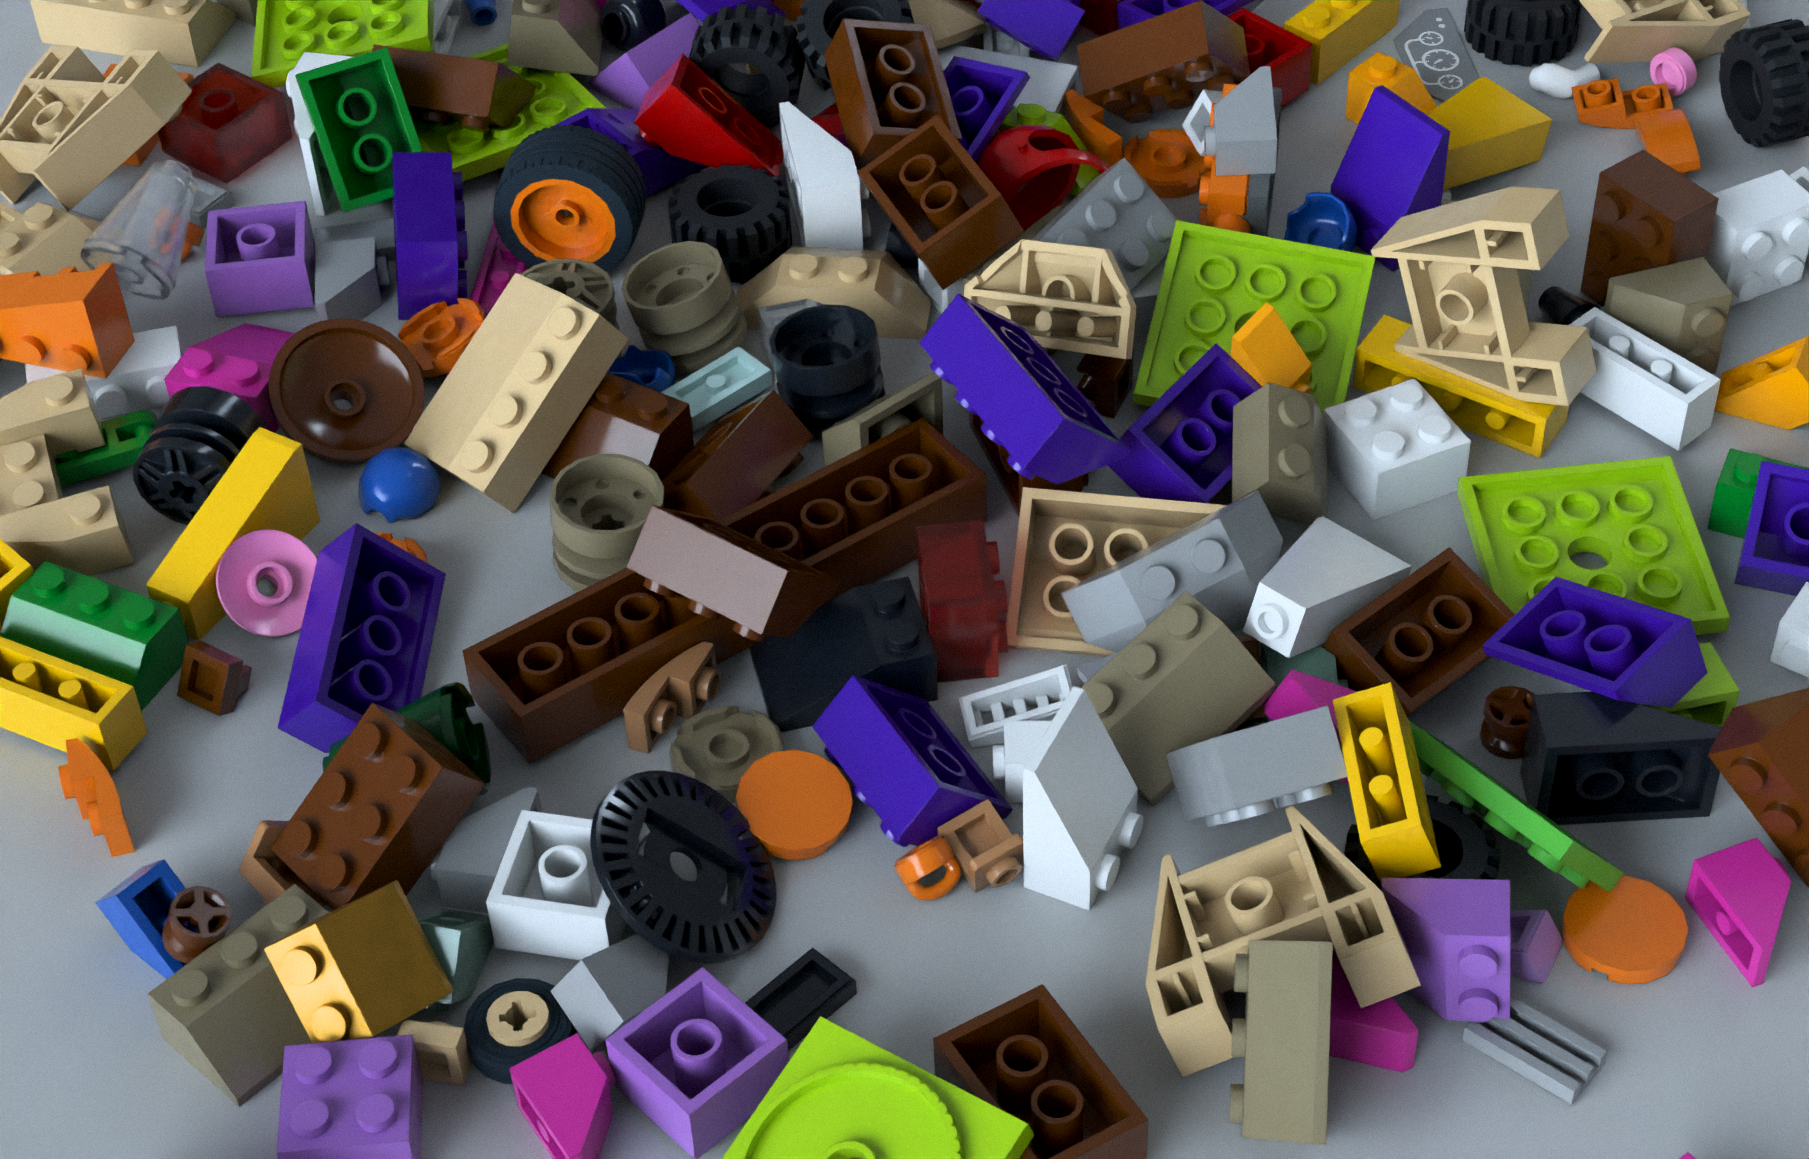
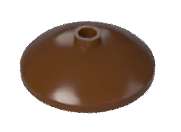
[268,318,425,464]

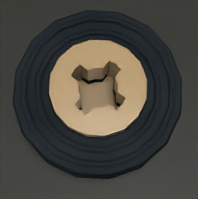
[464,978,577,1084]

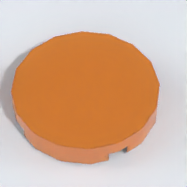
[1122,128,1211,198]
[398,298,487,378]
[735,749,853,861]
[1561,875,1688,984]

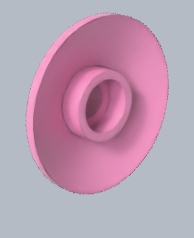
[216,530,317,637]

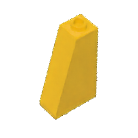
[1426,77,1553,190]
[146,427,320,641]

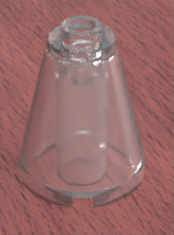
[80,159,197,299]

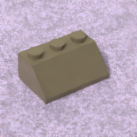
[507,0,603,76]
[1081,591,1278,806]
[148,884,330,1107]
[1229,940,1333,1145]

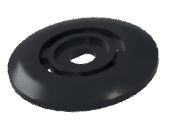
[590,771,777,964]

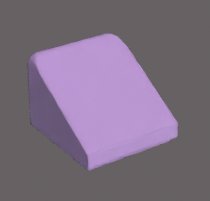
[1510,910,1563,983]

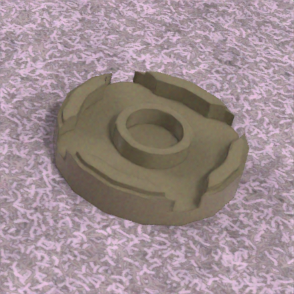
[669,706,784,803]

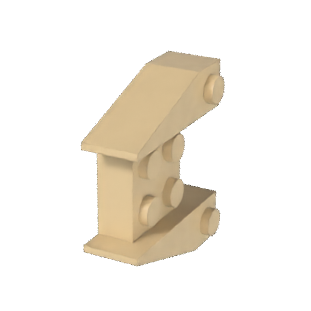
[1579,0,1751,63]
[0,45,192,210]
[1371,186,1596,406]
[0,368,134,576]
[1145,805,1421,1077]

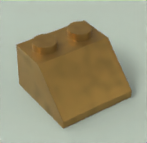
[264,880,454,1043]

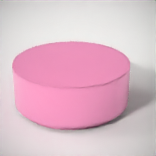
[1650,47,1697,97]

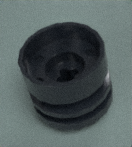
[769,304,886,439]
[133,386,266,525]

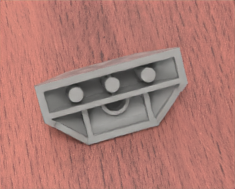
[1060,490,1283,652]

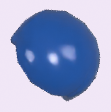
[1284,192,1358,252]
[607,344,677,392]
[358,447,441,523]

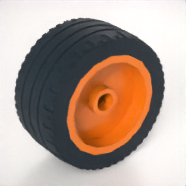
[493,125,646,272]

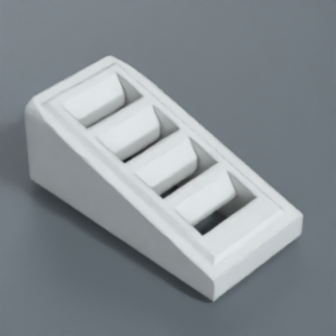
[959,664,1075,748]

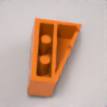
[0,262,135,379]

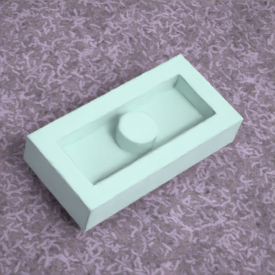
[660,346,772,432]

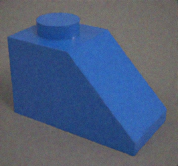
[95,859,197,979]

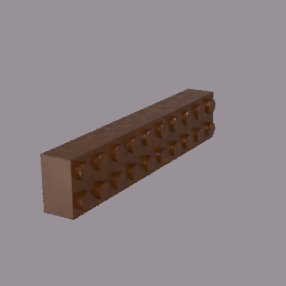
[463,417,987,764]

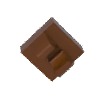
[1077,350,1133,419]
[177,641,252,716]

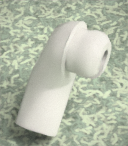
[1529,63,1600,99]

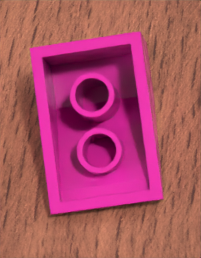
[164,323,295,433]

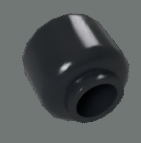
[600,0,666,52]

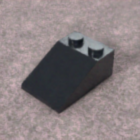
[749,576,938,732]
[1520,691,1722,825]

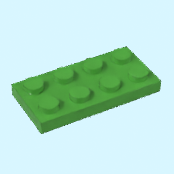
[1408,720,1624,892]

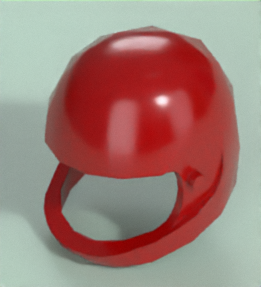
[976,125,1109,231]

